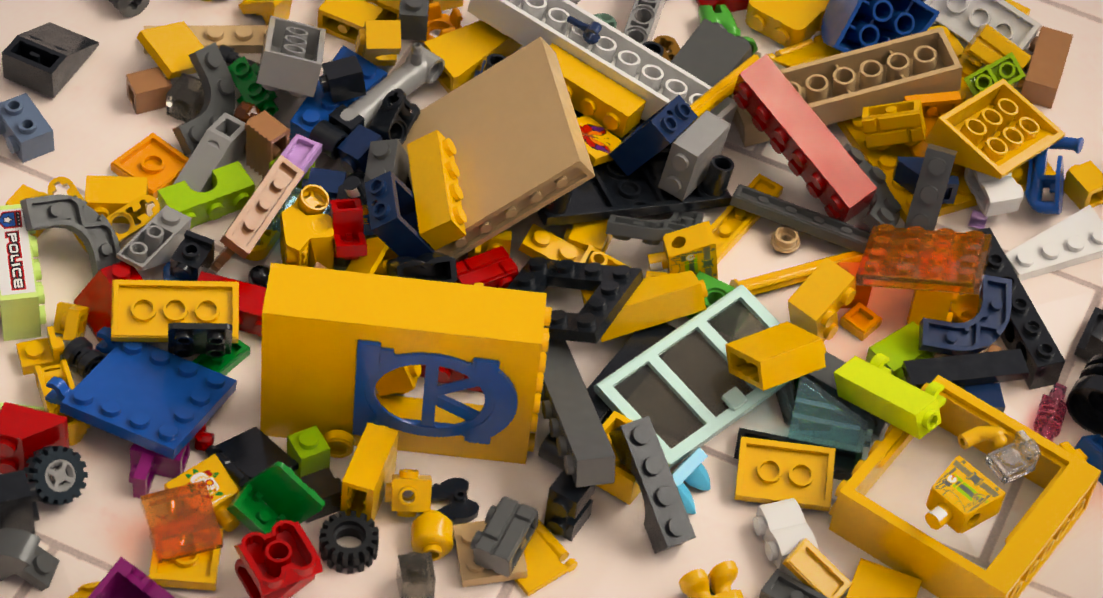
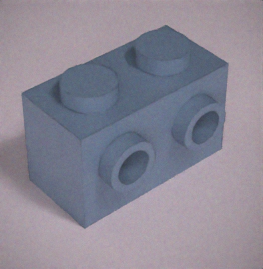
[0,93,55,163]

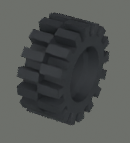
[319,510,379,574]

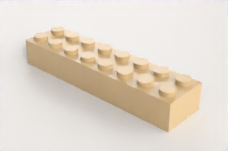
[728,27,962,147]

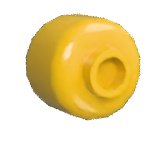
[411,510,454,561]

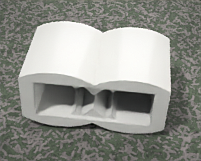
[964,168,1024,217]
[753,498,818,569]

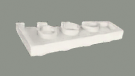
[1005,205,1103,282]

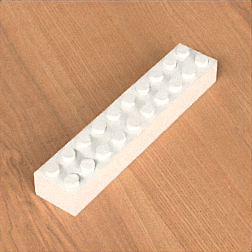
[467,0,738,139]

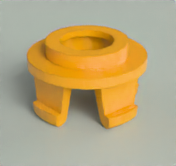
[421,2,463,44]

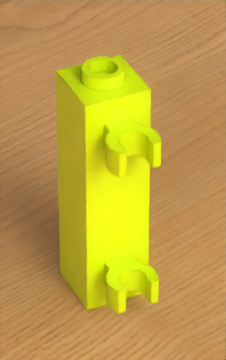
[833,353,947,440]

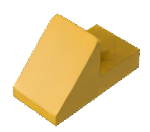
[238,0,292,25]

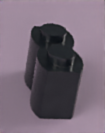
[386,252,458,283]

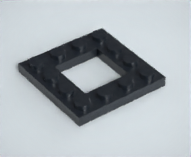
[506,257,643,344]

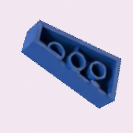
[290,45,387,141]

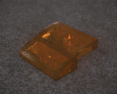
[140,481,223,563]

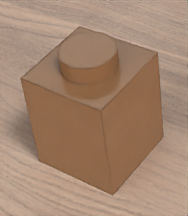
[126,67,173,115]

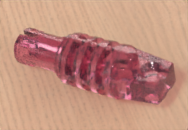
[1033,382,1067,442]

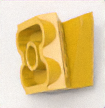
[280,205,334,270]

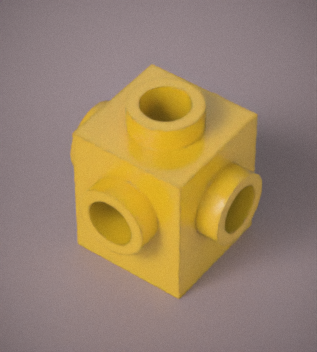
[385,469,432,517]

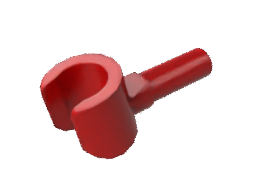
[194,423,215,451]

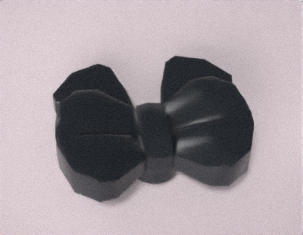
[431,478,480,524]

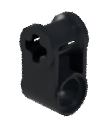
[369,88,420,144]

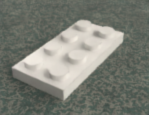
[924,0,1042,51]

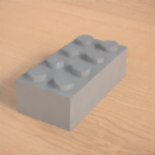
[256,15,326,98]

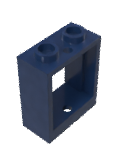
[609,95,698,177]
[365,171,435,259]

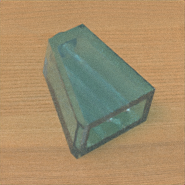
[788,376,873,453]

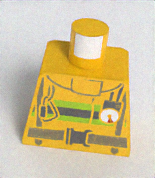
[647,221,718,279]
[925,455,1006,533]

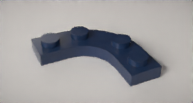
[919,274,1012,356]

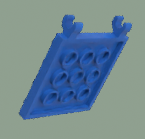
[45,327,237,459]

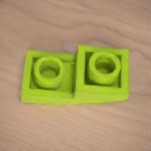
[964,52,1026,96]

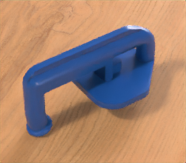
[1025,137,1084,215]

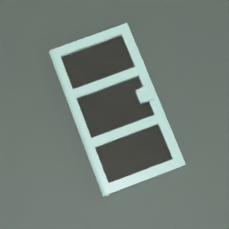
[594,285,794,469]

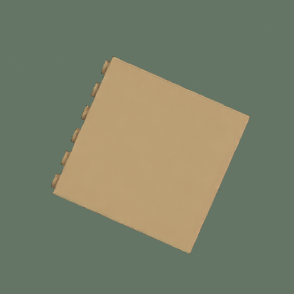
[402,37,595,259]

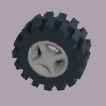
[24,446,88,505]

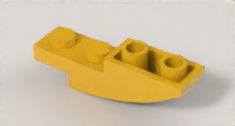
[518,223,631,268]

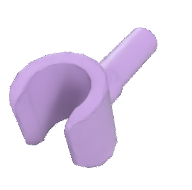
[968,209,988,229]

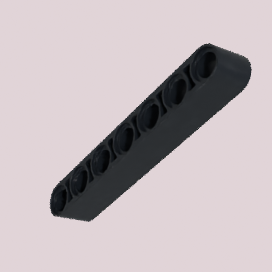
[538,322,677,470]

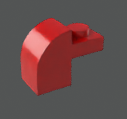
[330,198,367,260]

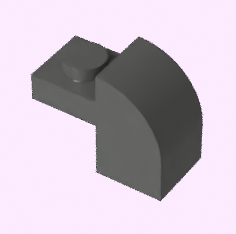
[0,528,60,591]

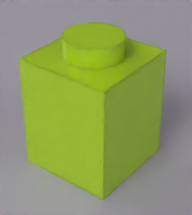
[287,425,331,478]

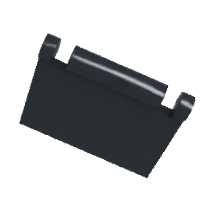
[205,426,299,487]

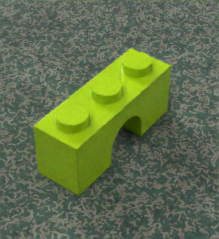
[157,161,255,229]

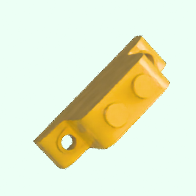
[745,0,829,47]

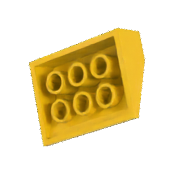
[924,79,1066,179]

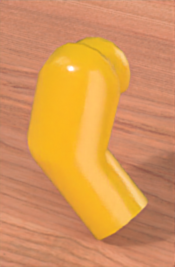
[957,426,1007,450]

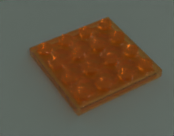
[856,224,992,295]

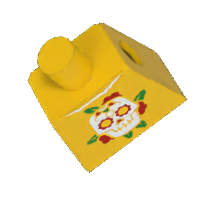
[164,454,240,532]

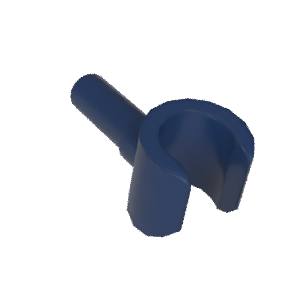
[567,16,602,44]

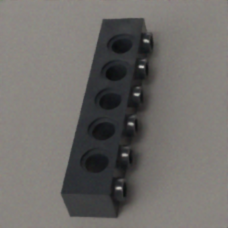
[956,228,1065,390]

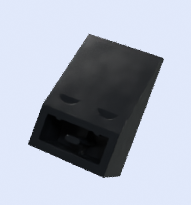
[2,22,99,98]

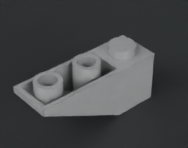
[173,112,246,192]
[116,205,192,271]

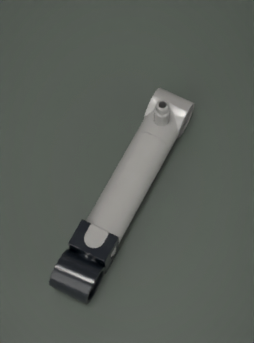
[309,42,445,160]

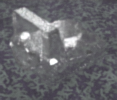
[985,430,1041,485]

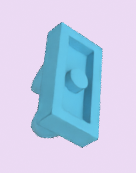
[672,447,710,514]

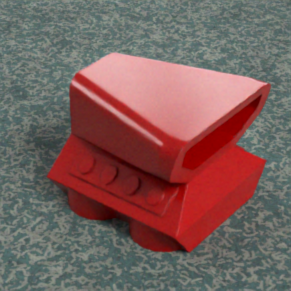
[234,520,323,598]

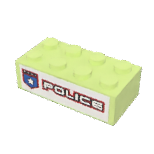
[0,204,47,341]

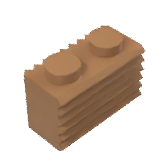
[245,110,291,178]

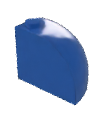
[821,0,940,52]

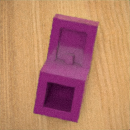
[129,442,190,500]

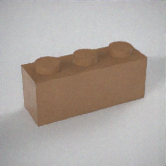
[1017,26,1073,109]

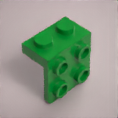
[227,461,325,534]

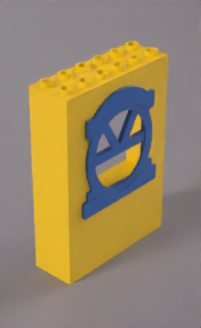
[260,263,552,464]

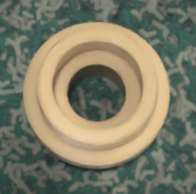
[770,226,800,253]

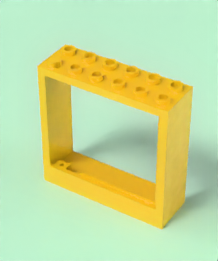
[829,375,1101,598]

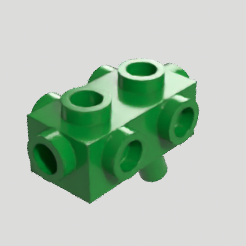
[228,56,279,116]

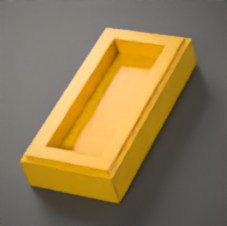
[782,538,852,598]

